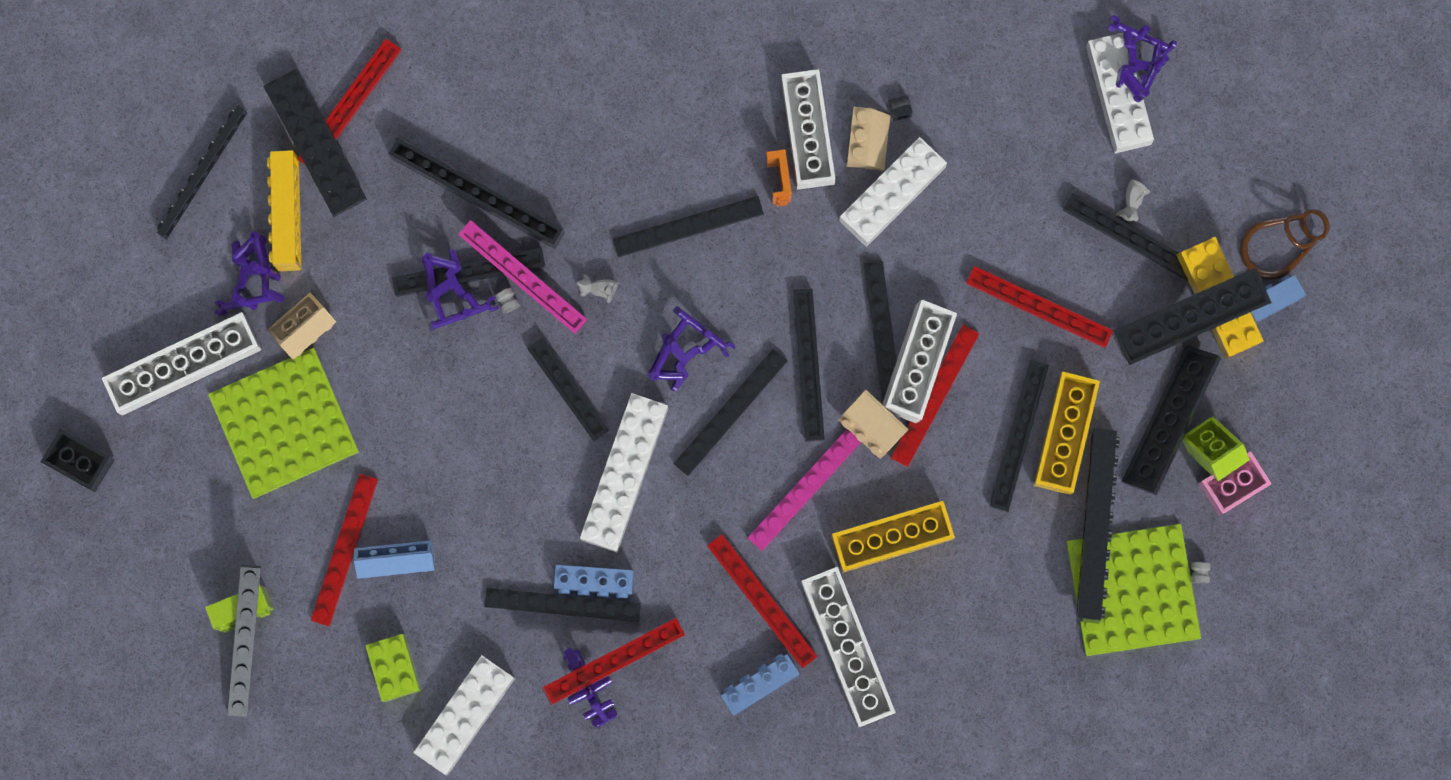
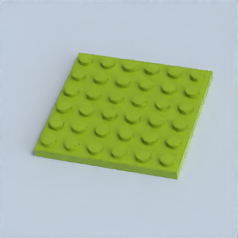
[208,348,359,499]
[1066,524,1201,656]

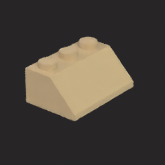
[847,107,890,171]
[267,293,336,359]
[838,390,908,459]

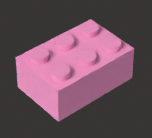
[1198,451,1272,516]

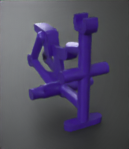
[1107,15,1177,102]
[215,231,284,316]
[422,249,499,331]
[647,306,736,391]
[563,648,617,727]

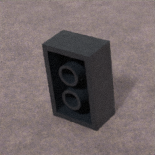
[40,429,115,492]

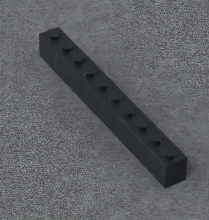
[388,138,564,249]
[1076,428,1120,624]

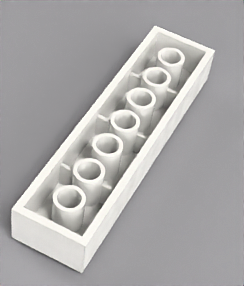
[102,312,262,416]
[580,393,668,553]
[801,567,896,728]

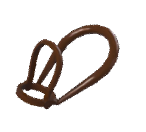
[1240,209,1330,279]

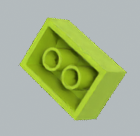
[1182,416,1250,481]
[205,585,274,633]
[365,634,422,702]

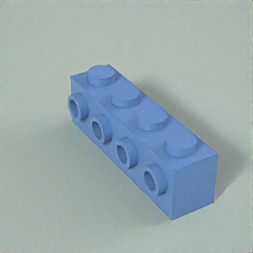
[354,540,435,579]
[554,565,634,598]
[721,653,799,716]

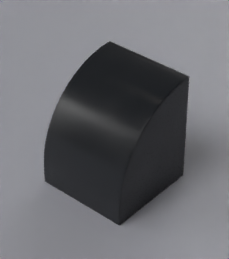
[888,95,913,121]

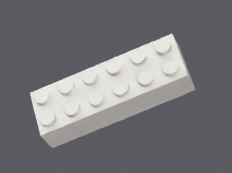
[1086,33,1154,154]
[781,69,835,190]
[839,137,947,247]
[882,300,957,423]
[414,655,515,775]

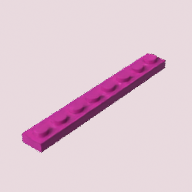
[458,220,587,334]
[747,429,861,551]

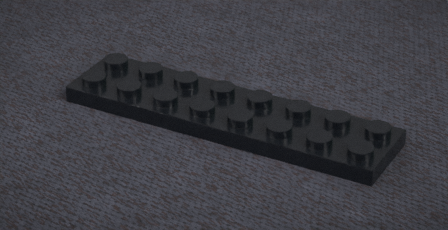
[263,68,367,217]
[1113,268,1272,365]
[1121,345,1221,495]

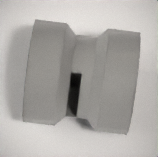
[495,288,520,314]
[1190,562,1211,584]

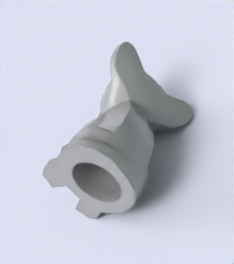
[1115,180,1150,222]
[576,274,619,303]

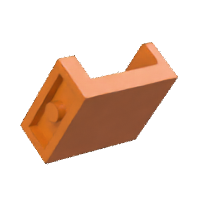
[766,150,792,207]

